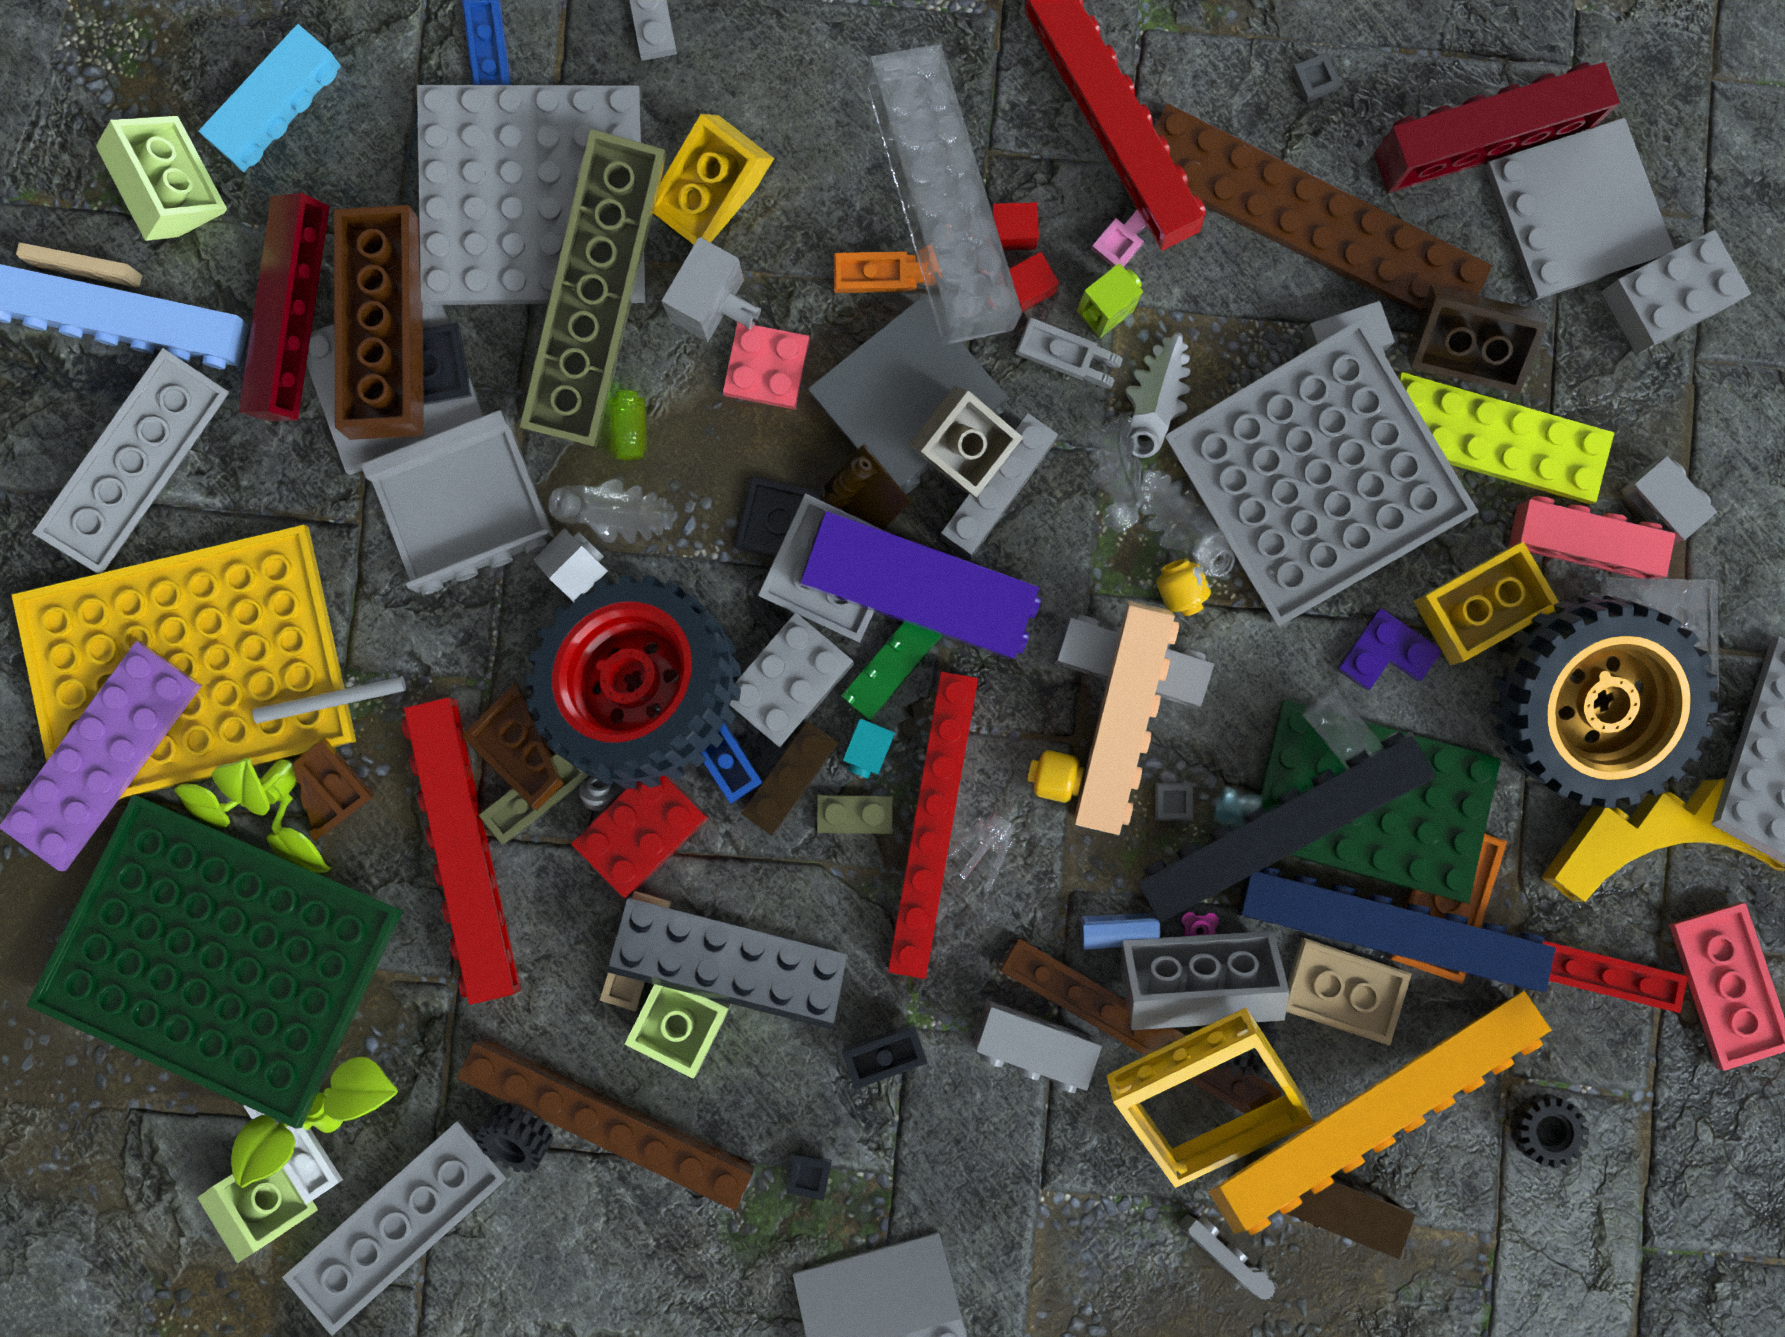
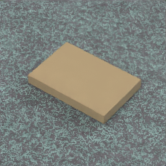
[1286,937,1412,1046]

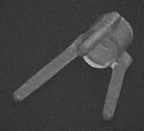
[946,812,1016,892]

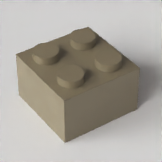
[908,386,1023,498]

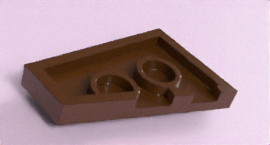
[462,683,564,811]

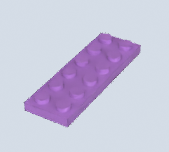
[0,641,202,871]

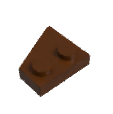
[292,737,374,841]

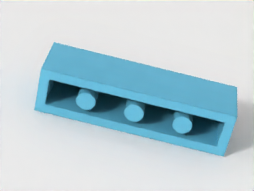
[199,24,341,172]

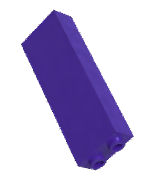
[798,511,1041,659]

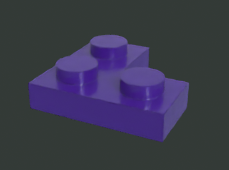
[1336,608,1442,691]

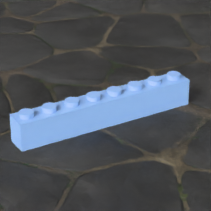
[0,264,250,369]

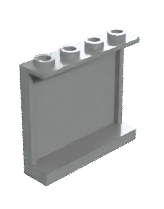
[361,410,555,595]

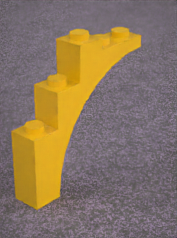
[1541,778,1785,902]

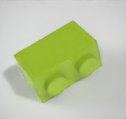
[1077,262,1143,339]

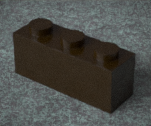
[741,721,839,836]

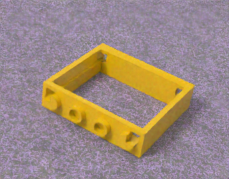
[1106,1007,1314,1188]

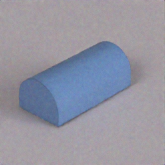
[1079,912,1160,950]

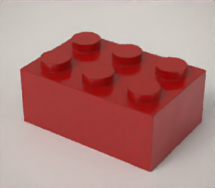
[571,775,710,898]

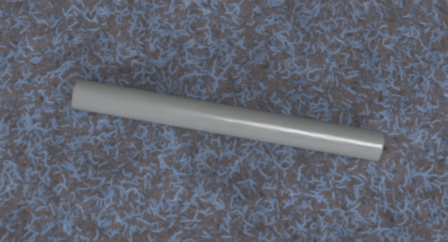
[252,676,406,724]

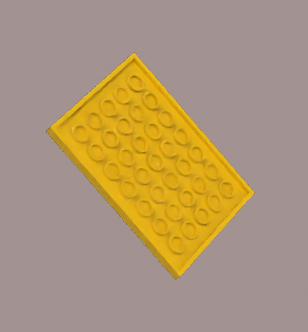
[12,525,356,800]

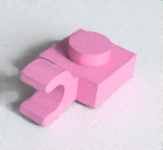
[1091,210,1146,267]

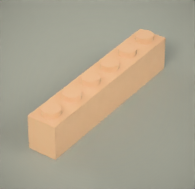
[1074,600,1179,835]

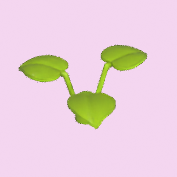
[174,757,332,873]
[231,1057,398,1188]

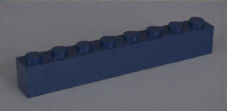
[1237,867,1556,993]

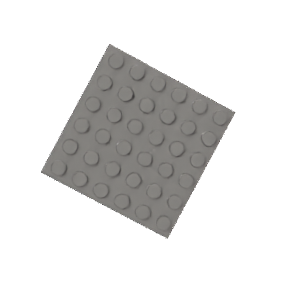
[417,85,646,305]
[1165,318,1478,627]

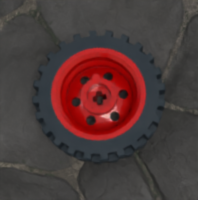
[525,574,741,789]

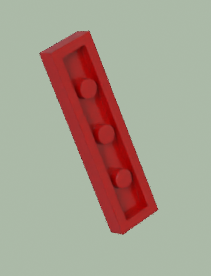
[1543,941,1688,1013]

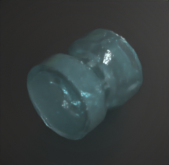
[1214,786,1262,825]

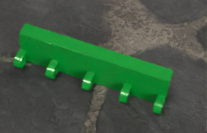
[840,622,943,721]

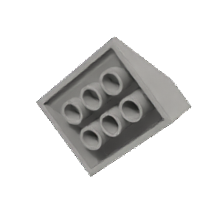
[793,1231,968,1337]

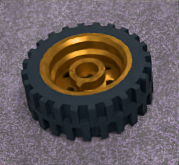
[1491,595,1718,808]

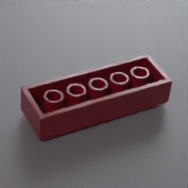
[1373,62,1620,194]

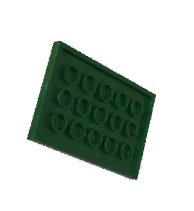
[1256,700,1501,904]

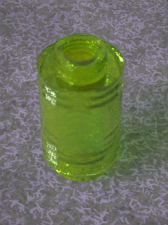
[609,390,647,460]

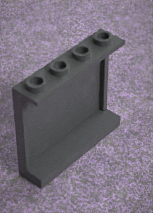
[808,296,1008,494]

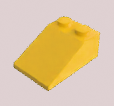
[653,114,775,245]

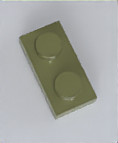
[817,795,893,834]

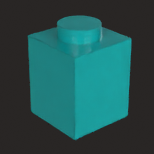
[843,719,895,779]

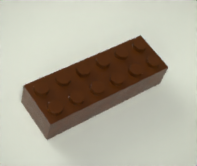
[334,205,424,440]

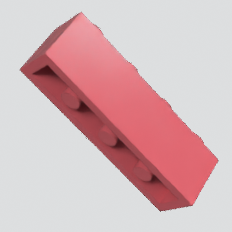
[1508,496,1676,581]

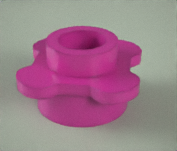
[1181,912,1219,937]

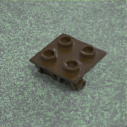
[821,444,911,530]

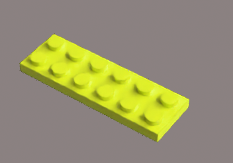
[1398,372,1614,505]

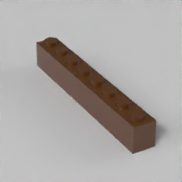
[457,1038,755,1211]

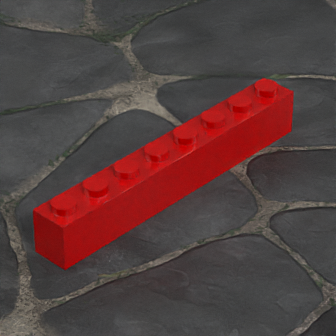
[1024,0,1206,251]
[888,672,978,979]
[402,698,521,1005]

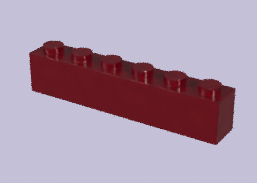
[239,193,330,421]

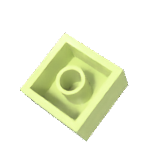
[625,984,732,1079]

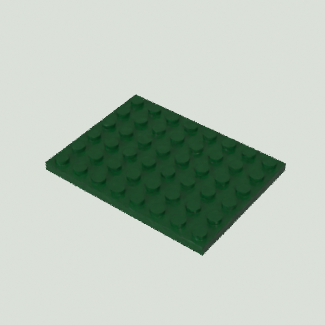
[26,795,403,1129]

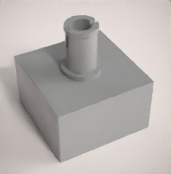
[662,237,761,342]

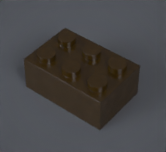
[1406,285,1548,394]

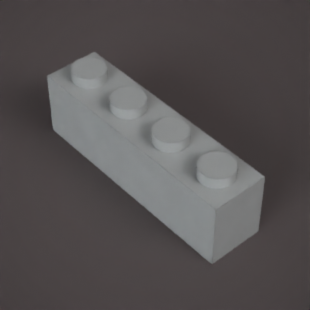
[940,413,1058,561]
[1054,615,1214,709]

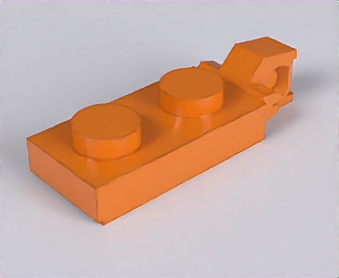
[834,252,935,293]

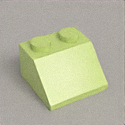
[197,1168,318,1263]

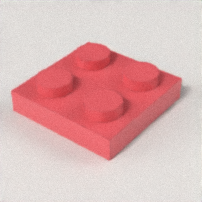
[723,322,810,410]

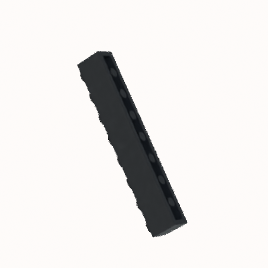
[1138,730,1436,922]

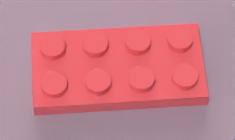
[1669,902,1785,1071]

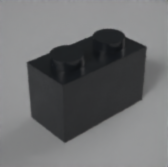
[842,1021,927,1089]

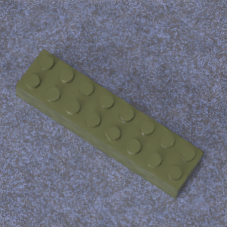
[520,129,666,447]

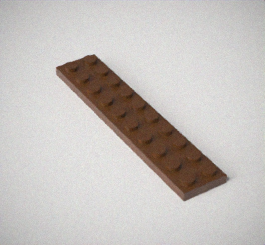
[1154,103,1493,314]

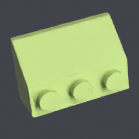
[96,116,227,241]

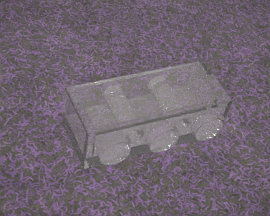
[1303,686,1382,767]

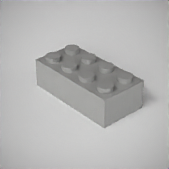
[1120,931,1290,1030]

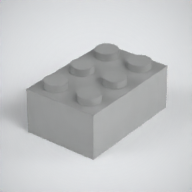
[1601,230,1751,355]
[730,612,854,749]
[972,999,1102,1093]

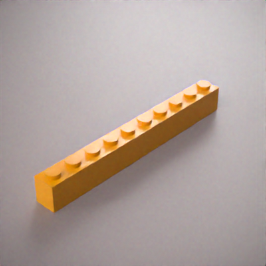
[1208,991,1552,1236]

